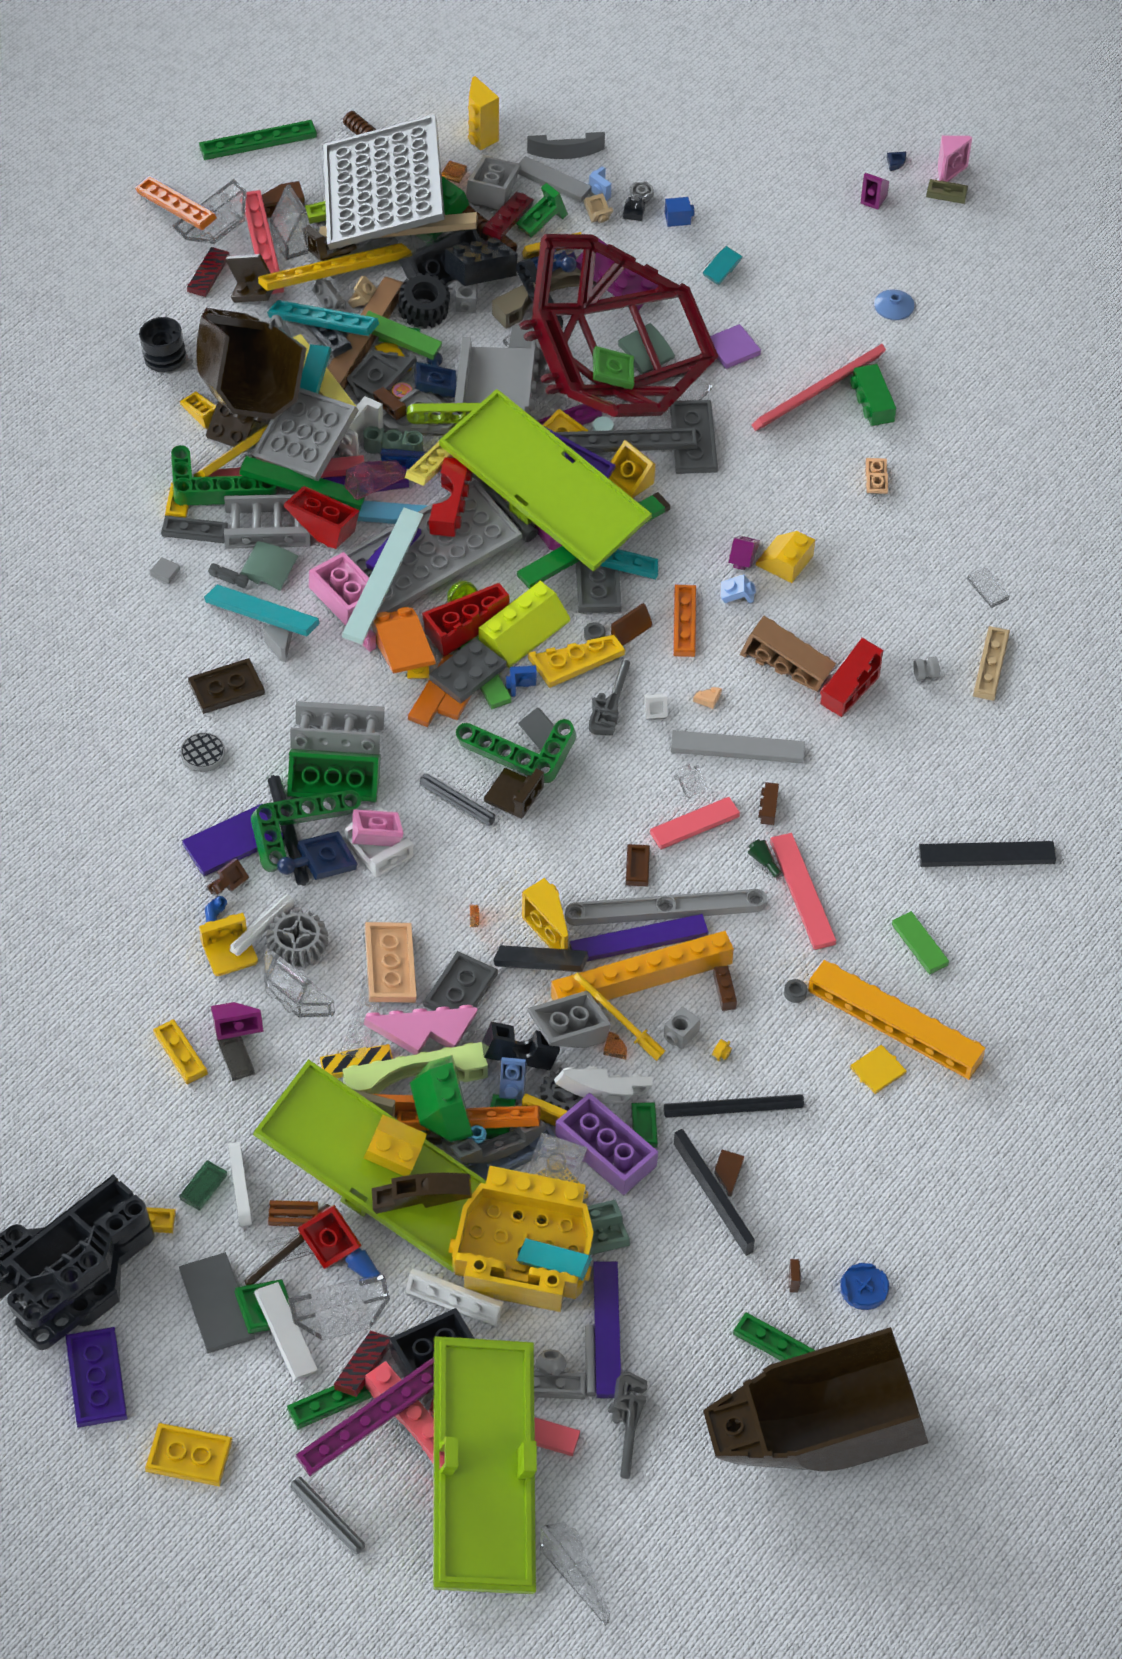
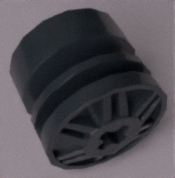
[139,317,187,372]

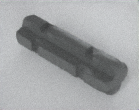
[208,563,249,588]

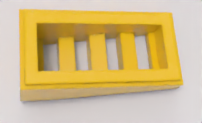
[180,391,216,429]

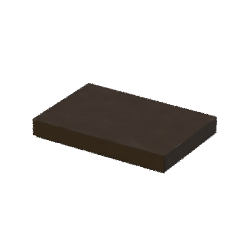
[188,658,265,714]

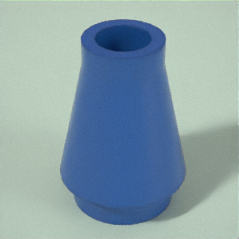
[345,1248,381,1284]

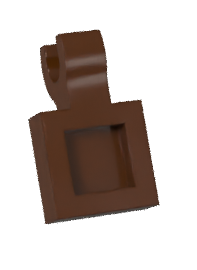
[207,859,250,894]

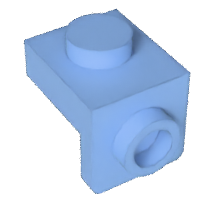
[589,166,612,201]
[721,575,756,603]

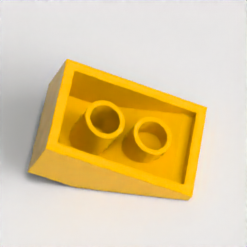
[522,878,568,949]

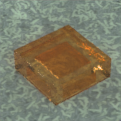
[441,160,467,183]

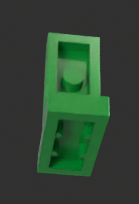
[516,183,568,238]

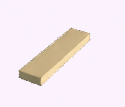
[973,626,1010,701]

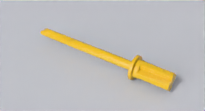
[573,972,666,1061]

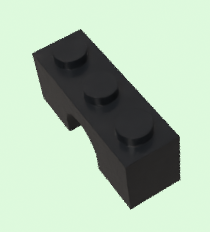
[482,1022,560,1070]

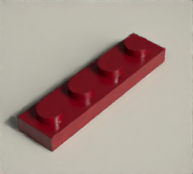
[482,191,534,240]

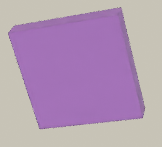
[710,324,761,369]

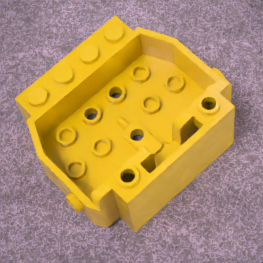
[449,1166,593,1312]

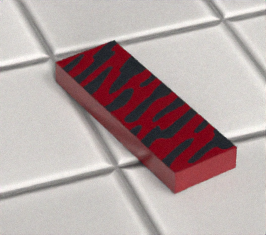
[187,247,230,297]
[334,1330,391,1397]

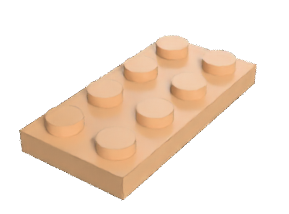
[365,922,416,1003]

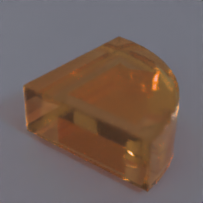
[469,904,479,927]
[603,1031,627,1060]

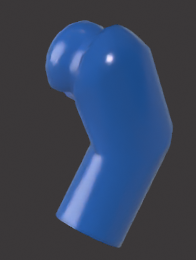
[205,896,227,922]

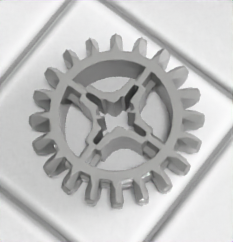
[266,909,328,968]

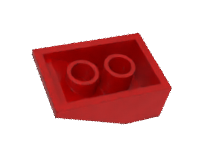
[284,486,360,549]

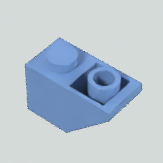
[499,1057,527,1100]

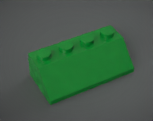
[287,749,381,802]

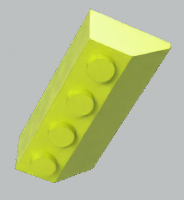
[479,581,570,668]

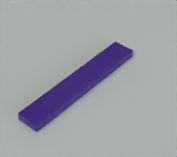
[569,914,709,962]
[593,1261,621,1398]

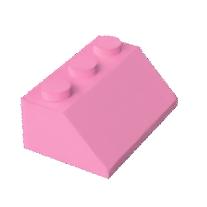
[309,552,369,625]

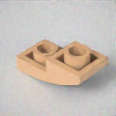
[865,458,888,494]

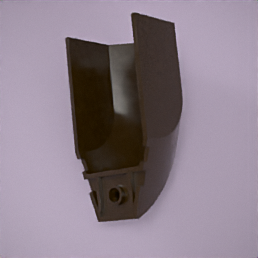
[196,307,307,422]
[703,1327,928,1471]

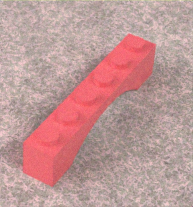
[365,1361,445,1469]

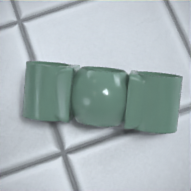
[363,426,423,459]

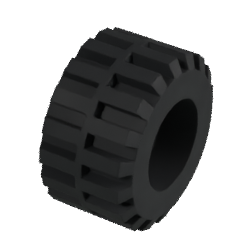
[398,273,450,329]

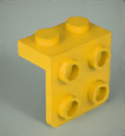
[199,913,258,976]

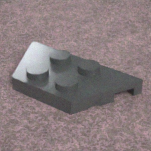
[347,350,417,402]

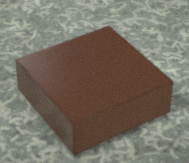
[789,1259,801,1293]

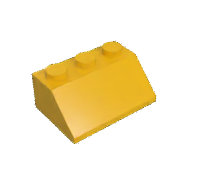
[468,76,499,151]

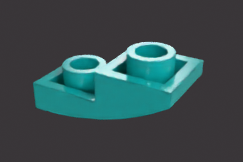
[703,246,743,285]

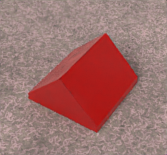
[297,1205,362,1269]

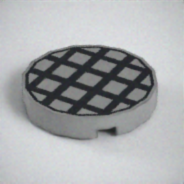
[181,732,225,772]

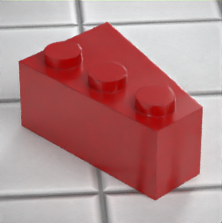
[820,637,884,717]

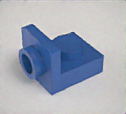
[506,665,537,697]

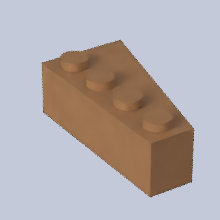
[739,616,836,692]

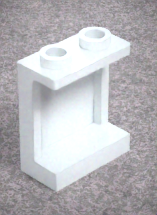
[339,396,383,457]
[345,808,413,877]

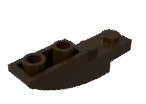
[372,1172,472,1214]

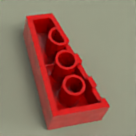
[422,583,510,657]

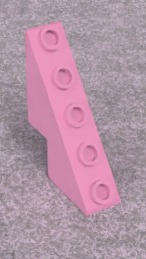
[364,1005,478,1055]

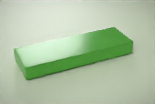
[892,911,949,975]

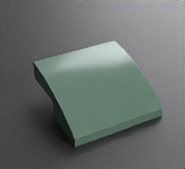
[618,323,675,374]
[240,541,298,591]
[587,1199,630,1255]

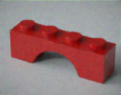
[429,457,473,537]

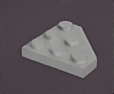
[383,388,459,434]

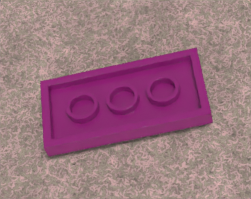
[576,236,658,311]

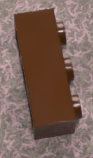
[373,387,407,420]
[758,782,779,825]
[713,965,737,1011]

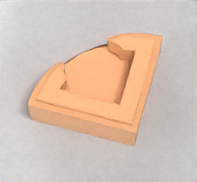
[693,687,722,709]

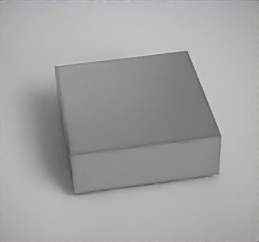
[150,557,180,584]

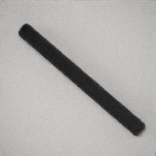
[267,775,309,886]
[663,1094,804,1118]

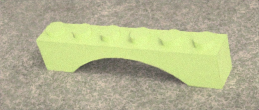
[343,1042,488,1094]

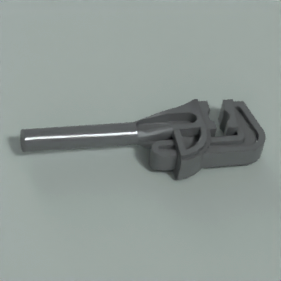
[589,659,630,735]
[608,1372,648,1479]

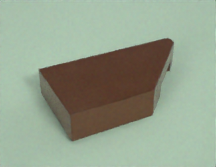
[714,1149,745,1197]

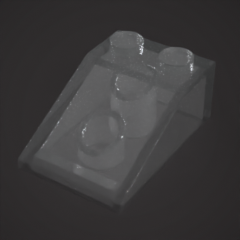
[270,184,308,260]
[527,1133,587,1183]

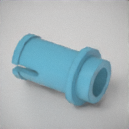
[468,1125,486,1144]

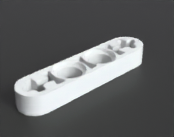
[228,1142,252,1227]

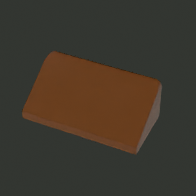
[611,603,652,646]

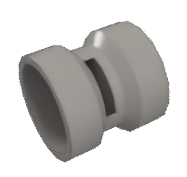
[913,656,940,681]

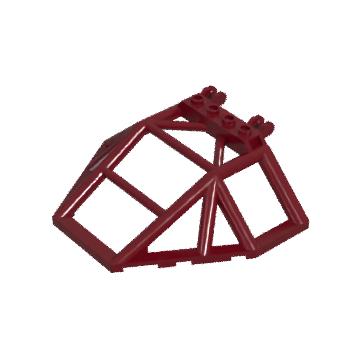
[519,234,719,417]

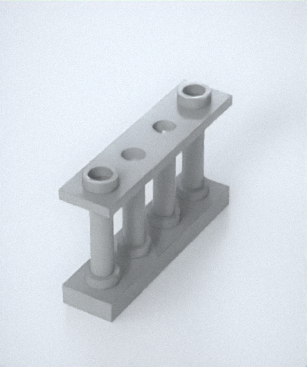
[224,494,310,549]
[290,701,385,754]

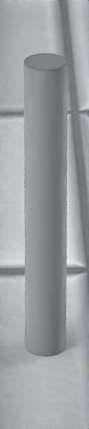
[585,1325,596,1396]

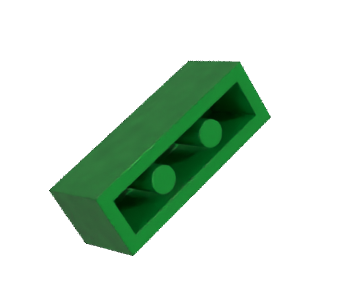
[850,364,896,426]

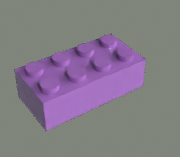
[555,1093,658,1196]

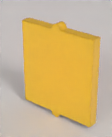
[850,1044,907,1094]

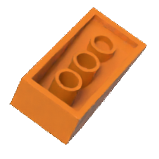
[372,607,436,674]

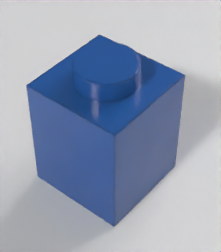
[664,197,695,227]

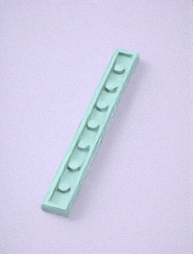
[342,507,424,644]

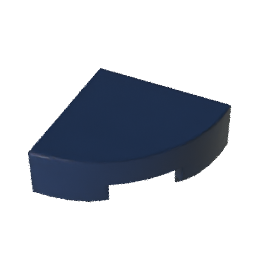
[886,151,906,171]

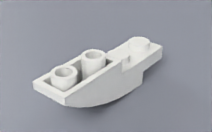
[554,1066,653,1104]

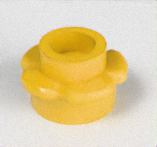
[712,1039,732,1061]

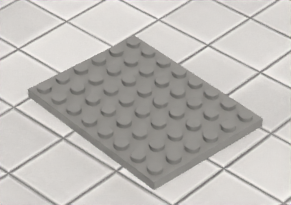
[323,114,445,250]

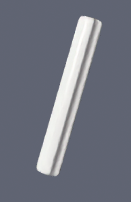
[230,894,295,956]

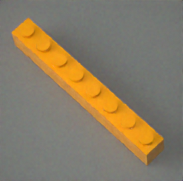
[551,931,734,1003]
[808,960,986,1080]

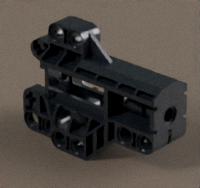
[0,1174,155,1350]

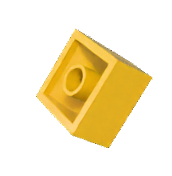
[755,531,815,583]
[364,1115,427,1176]

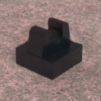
[623,197,646,221]

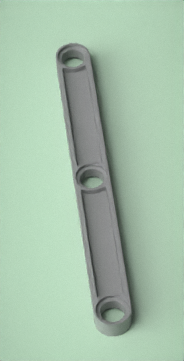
[565,889,767,926]

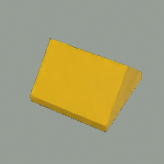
[609,440,655,498]

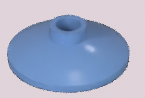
[874,289,915,320]

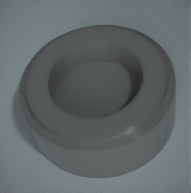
[584,622,606,641]
[784,979,808,1003]

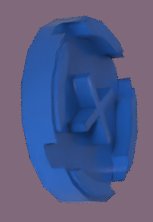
[840,1263,889,1310]

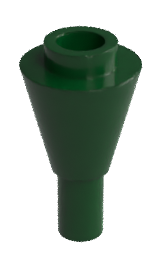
[748,839,782,878]

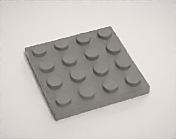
[251,388,359,481]

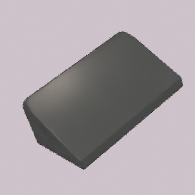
[518,707,562,753]

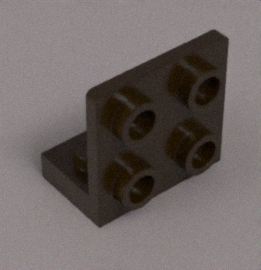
[302,225,357,261]
[225,254,273,303]
[206,401,262,447]
[484,768,544,819]

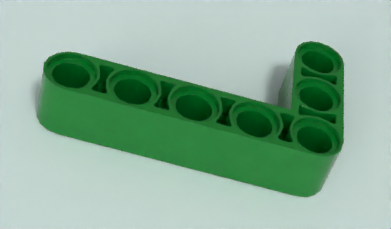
[171,445,277,506]
[456,719,577,783]
[251,790,361,872]

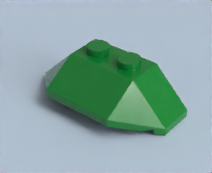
[410,1055,473,1143]

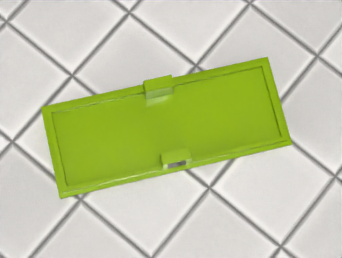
[439,389,652,572]
[253,1059,486,1273]
[433,1336,537,1594]

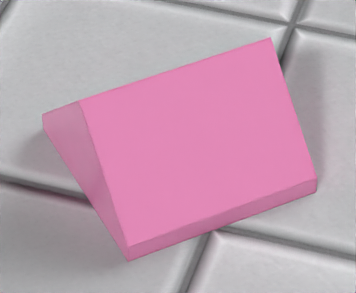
[938,135,972,182]
[352,809,403,846]

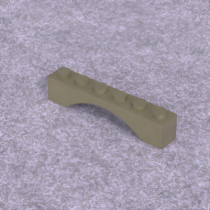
[492,256,596,329]

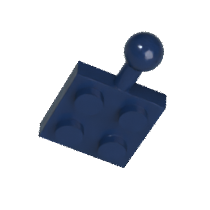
[531,249,577,273]
[414,352,457,398]
[277,831,358,880]

